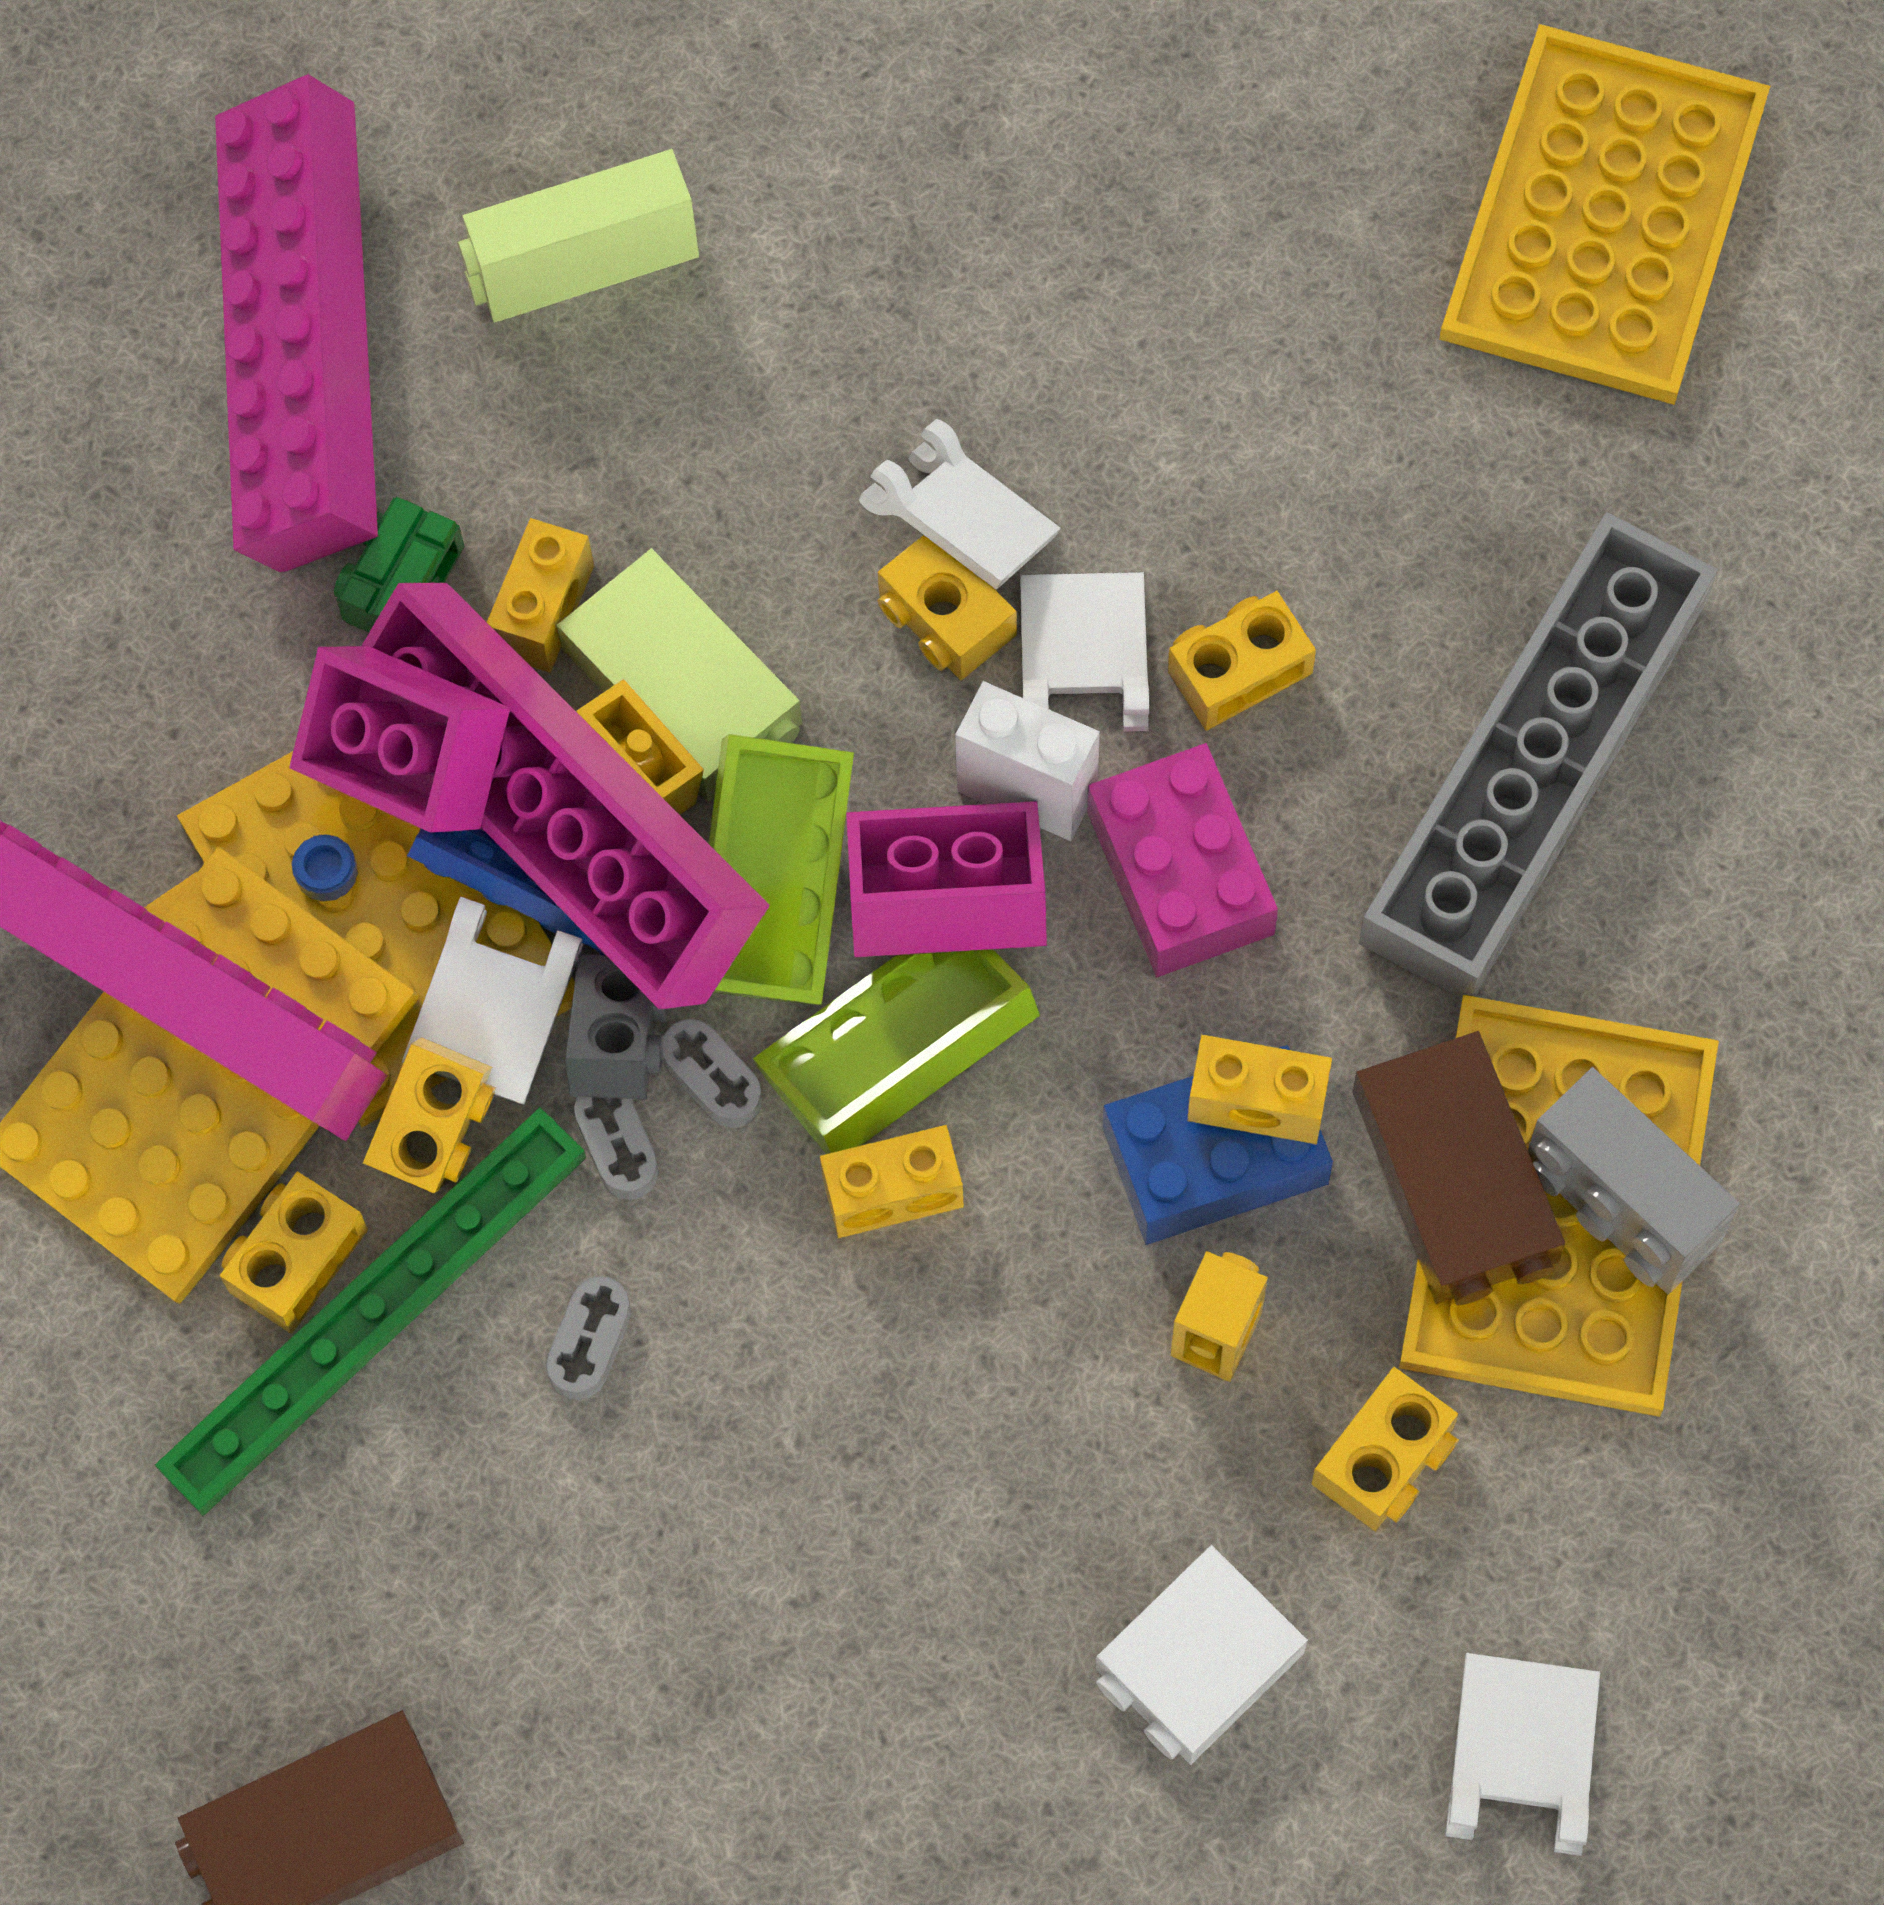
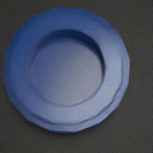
[292,834,358,902]

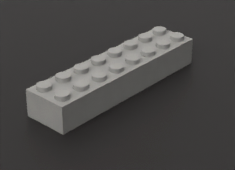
[1358,512,1718,1000]

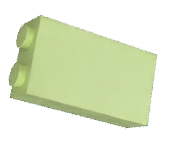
[457,149,699,323]
[557,548,802,801]

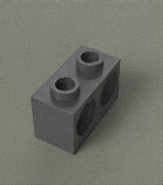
[566,954,668,1099]

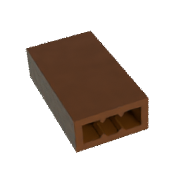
[1352,1031,1566,1305]
[175,1710,464,1905]

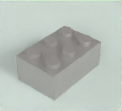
[1528,1067,1740,1295]

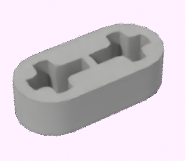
[663,1019,762,1128]
[574,1096,659,1200]
[546,1276,631,1400]

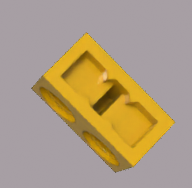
[1168,590,1316,731]
[363,1037,496,1194]
[820,1125,964,1238]
[219,1171,368,1334]
[1311,1367,1459,1532]

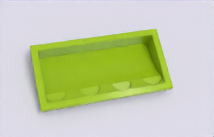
[708,734,854,1005]
[753,949,1040,1154]

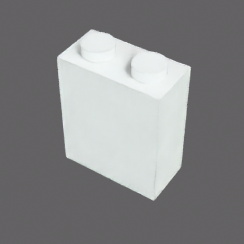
[955,681,1100,841]
[1096,1545,1308,1765]

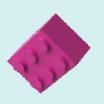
[289,646,510,833]
[1087,743,1278,978]
[846,801,1047,957]

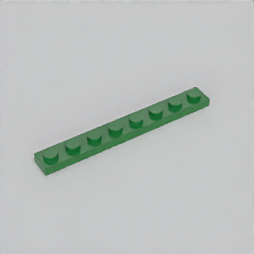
[155,1107,586,1516]

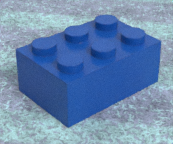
[1103,1045,1333,1245]

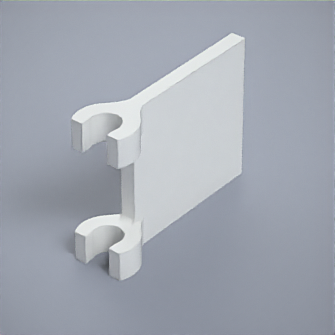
[859,419,1061,589]
[1020,572,1149,732]
[402,897,584,1105]
[1445,1653,1600,1856]

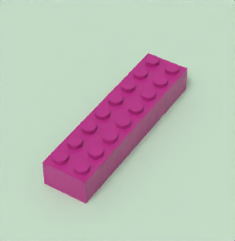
[215,74,378,572]
[362,583,770,1010]
[0,820,388,1141]

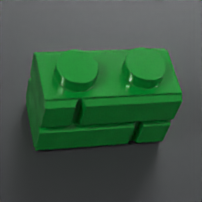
[334,497,465,633]

